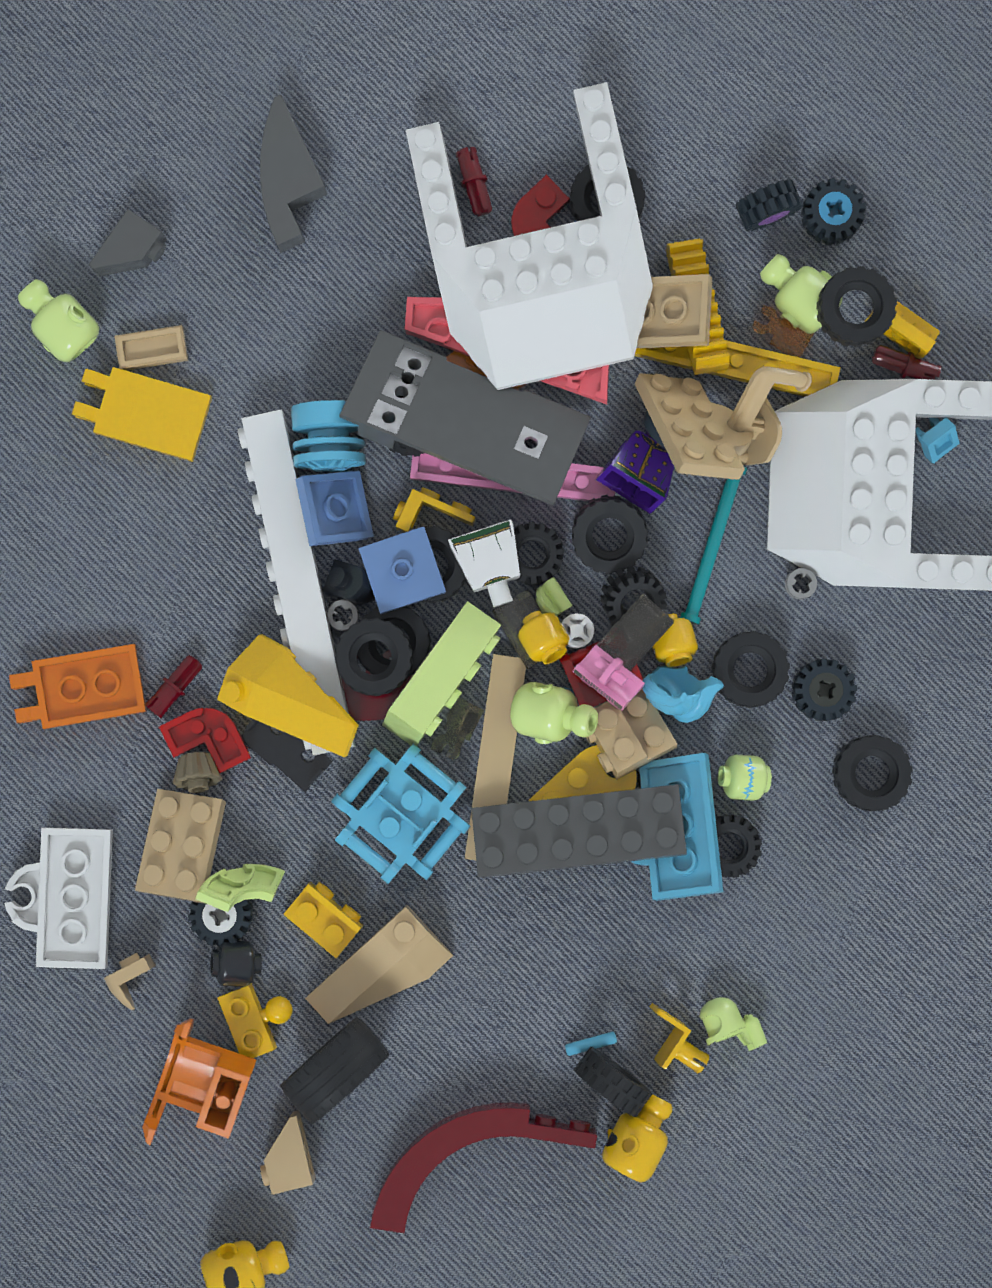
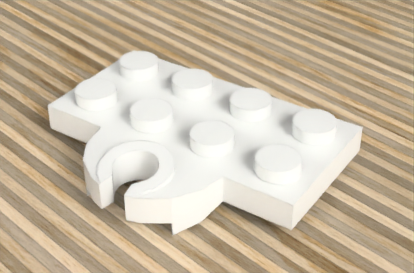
[4,827,113,969]

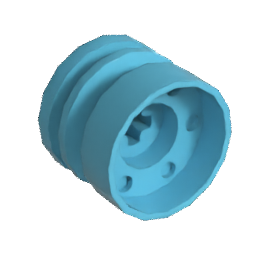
[291,400,366,472]

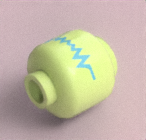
[718,755,772,801]

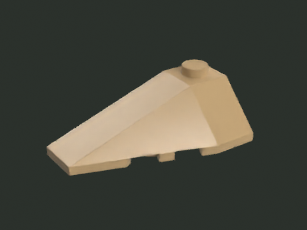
[305,905,453,1024]

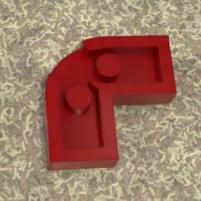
[511,174,570,236]
[159,708,252,773]

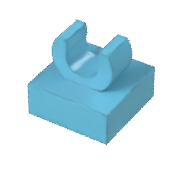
[915,417,960,464]

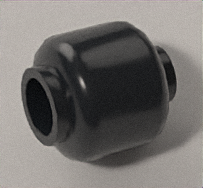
[210,941,262,986]

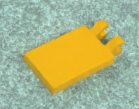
[72,367,212,462]

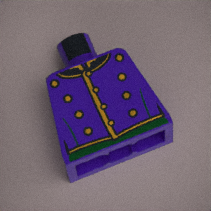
[596,430,674,514]

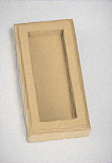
[114,325,189,371]

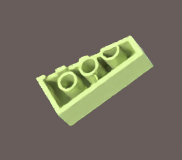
[382,601,501,746]

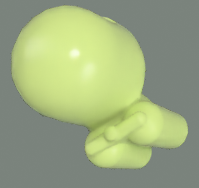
[700,997,767,1051]

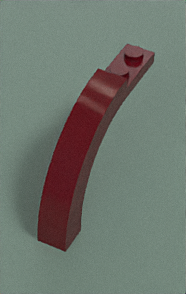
[370,1102,597,1233]

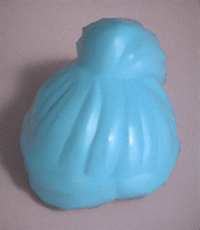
[642,666,724,723]

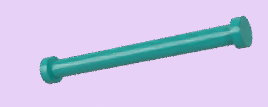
[680,467,747,625]

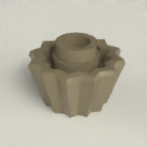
[173,752,222,793]

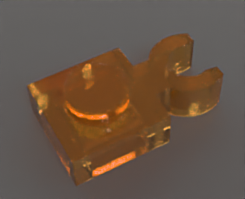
[751,305,814,358]

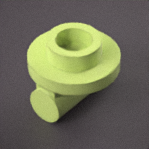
[536,577,573,616]

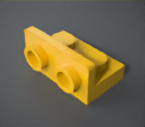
[865,301,940,359]
[283,882,364,958]

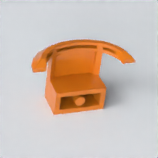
[142,1018,257,1145]

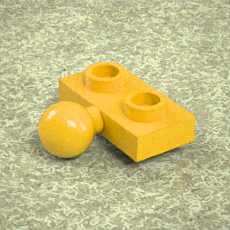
[217,983,293,1058]

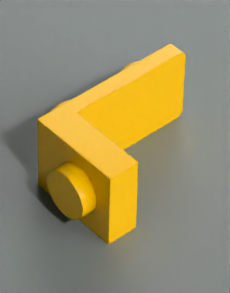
[393,487,476,533]

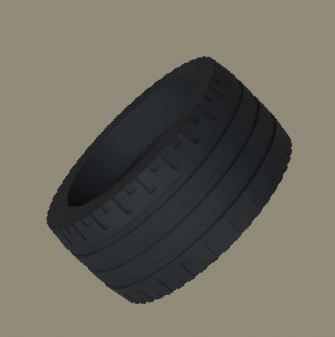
[280,1017,390,1124]

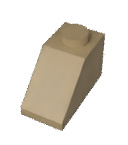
[260,1111,316,1195]

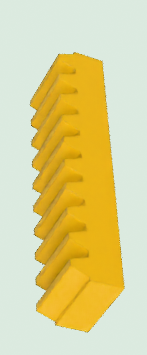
[665,238,730,375]

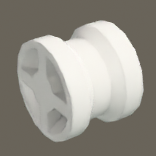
[562,613,594,649]

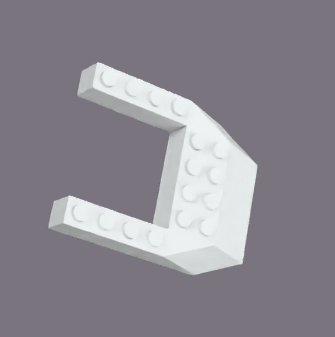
[406,82,653,390]
[766,379,992,591]

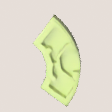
[195,864,285,912]

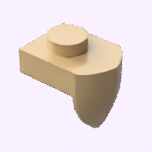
[104,952,155,1010]

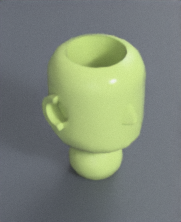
[760,254,842,334]
[18,279,99,362]
[510,682,598,744]

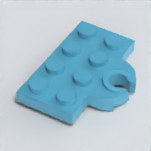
[631,753,723,901]

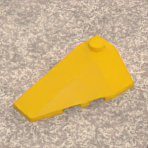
[217,634,359,757]

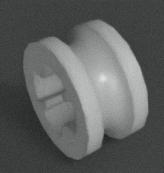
[785,568,817,600]
[327,600,359,631]

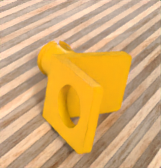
[649,1003,710,1074]

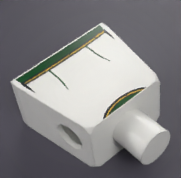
[448,520,520,607]

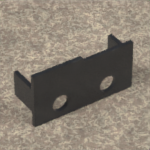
[241,719,333,792]

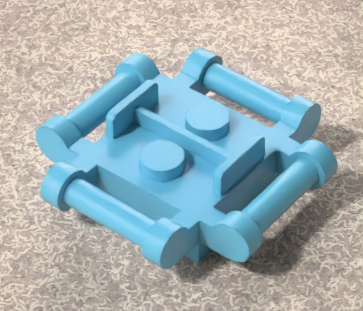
[331,744,471,884]

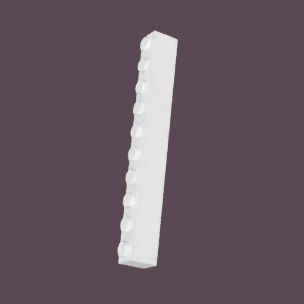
[238,409,356,755]

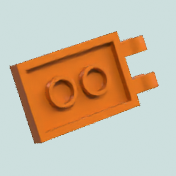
[9,644,147,729]

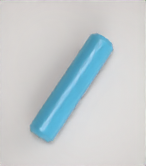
[565,1031,617,1056]

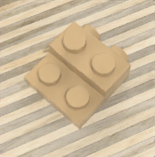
[586,689,677,780]

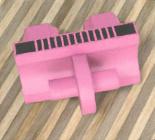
[573,645,645,711]

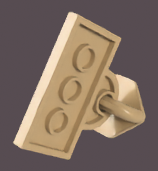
[635,366,812,480]

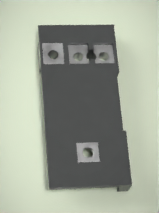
[339,330,591,506]

